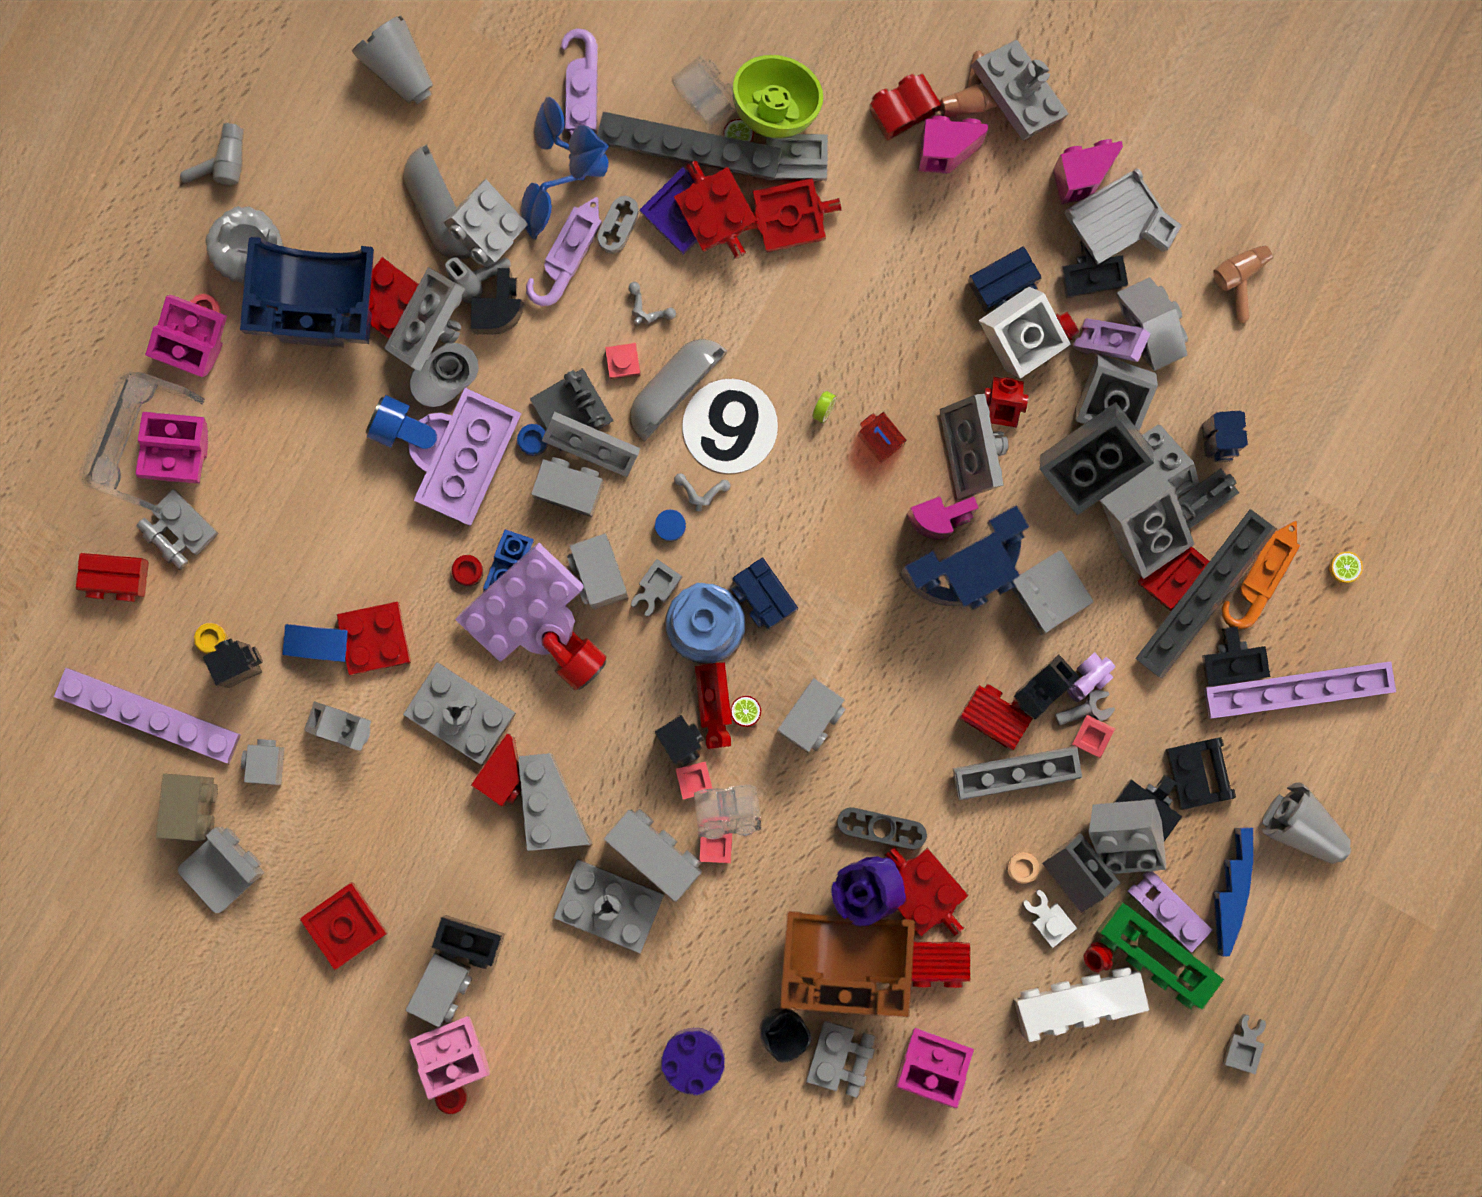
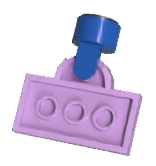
[365,388,522,526]

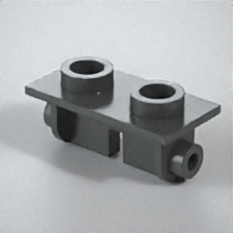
[1178,468,1239,529]

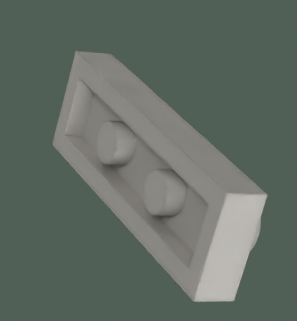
[542,412,640,477]

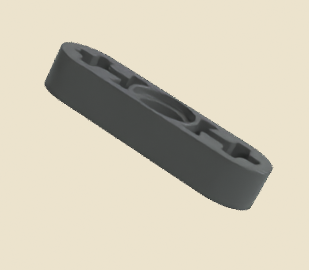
[837,807,927,849]

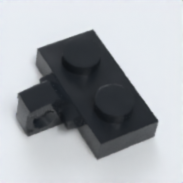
[1061,241,1129,298]
[1202,626,1270,686]
[1113,775,1182,841]

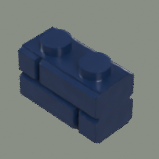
[968,246,1042,312]
[1202,410,1248,463]
[731,557,798,631]

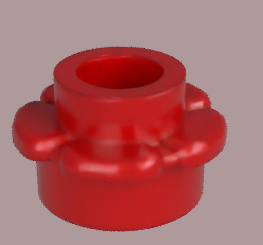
[1056,311,1080,340]
[1084,942,1113,972]

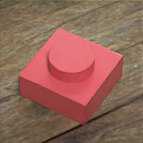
[605,343,641,379]
[1073,715,1115,758]
[675,761,713,799]
[699,830,732,863]

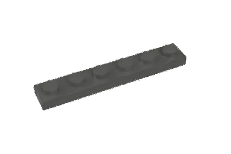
[597,112,782,181]
[1135,509,1277,679]

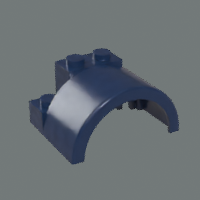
[240,237,374,348]
[899,505,1029,611]

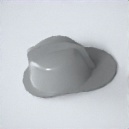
[410,343,479,407]

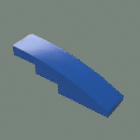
[1214,827,1253,957]

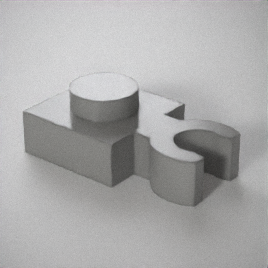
[631,559,682,617]
[1223,1014,1266,1074]

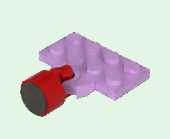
[455,543,607,690]

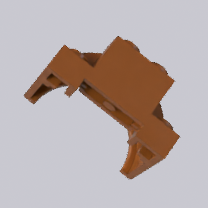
[780,911,915,1017]

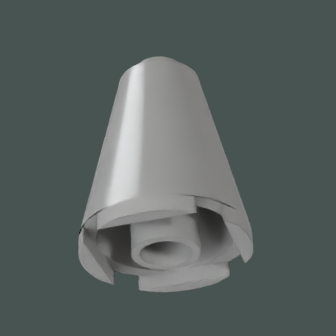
[352,15,433,105]
[1262,782,1351,864]

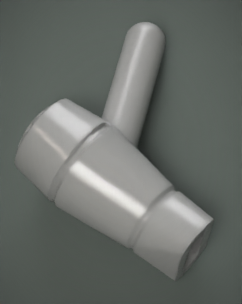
[180,123,244,185]
[445,257,511,303]

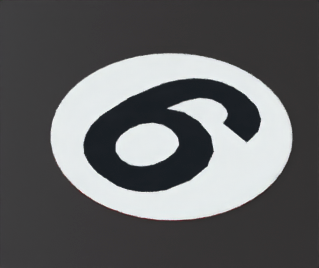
[683,379,778,473]

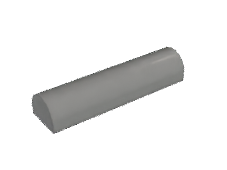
[953,746,1082,800]

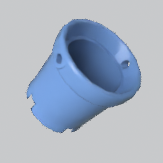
[666,583,745,663]

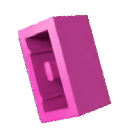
[919,116,988,174]
[1053,139,1123,205]

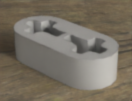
[598,196,639,254]

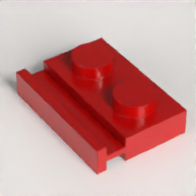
[1138,547,1210,611]

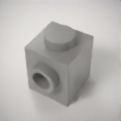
[241,739,285,785]

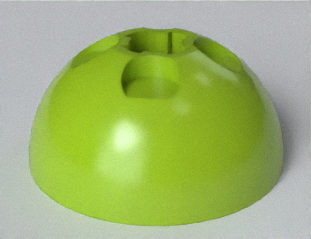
[732,55,823,138]

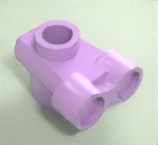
[1067,652,1115,702]

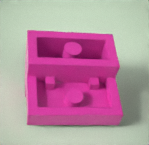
[145,294,227,377]
[135,412,208,484]
[907,496,978,540]
[895,1028,974,1109]

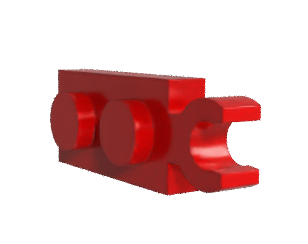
[695,662,732,749]

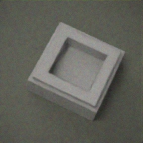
[1139,208,1182,252]

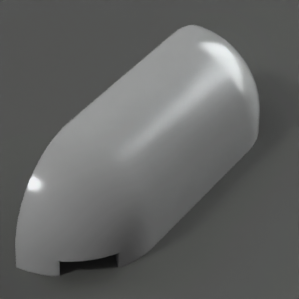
[404,144,471,260]
[631,339,728,441]

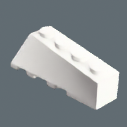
[1014,967,1149,1042]

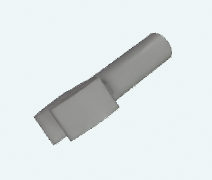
[1055,690,1115,726]

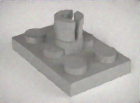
[971,40,1069,141]
[384,267,465,372]
[939,394,1008,499]
[403,662,516,765]
[554,859,664,953]

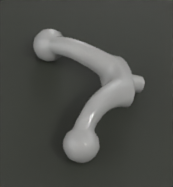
[628,282,676,325]
[674,473,731,511]

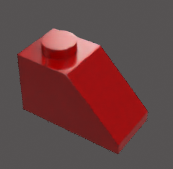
[471,733,522,807]

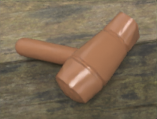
[940,51,998,117]
[1213,245,1273,323]

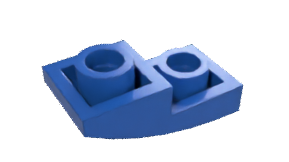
[483,529,534,592]
[283,624,348,662]

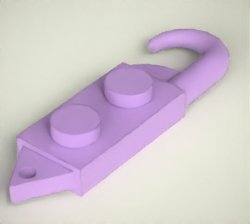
[561,29,598,135]
[526,197,602,306]

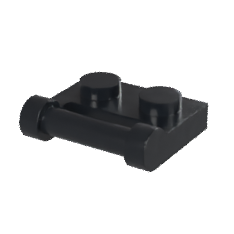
[1166,737,1236,810]

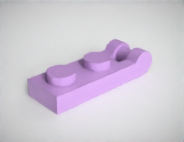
[1073,318,1151,362]
[1127,871,1213,953]

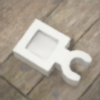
[1023,890,1077,948]

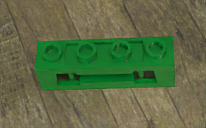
[1096,901,1225,1010]

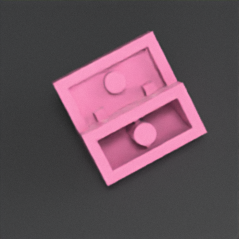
[409,1016,490,1099]

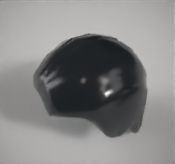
[759,1008,811,1063]

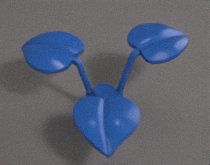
[521,97,609,240]

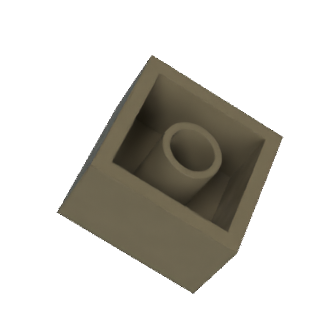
[156,774,218,841]

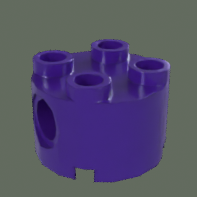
[831,856,906,926]
[662,1027,725,1095]

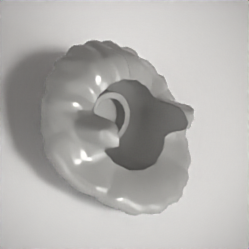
[205,206,284,284]

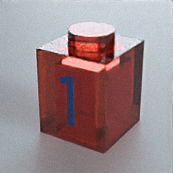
[858,412,907,463]

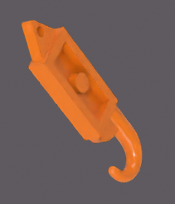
[1222,521,1301,629]

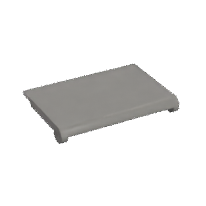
[1065,169,1163,264]

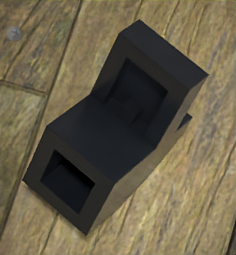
[471,268,524,335]
[1014,654,1080,720]

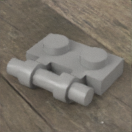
[136,489,219,570]
[806,1020,875,1097]

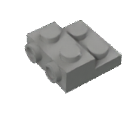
[443,179,528,267]

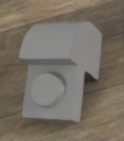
[304,701,371,751]

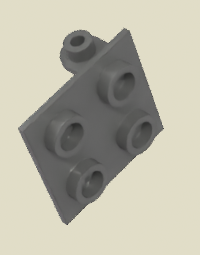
[530,368,613,452]

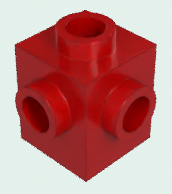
[984,376,1029,428]

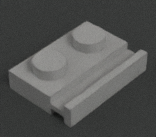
[766,134,828,181]

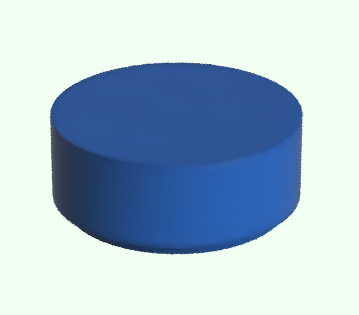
[517,424,548,456]
[655,509,686,541]

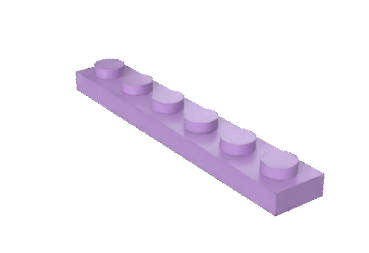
[1204,661,1396,719]
[54,668,241,764]

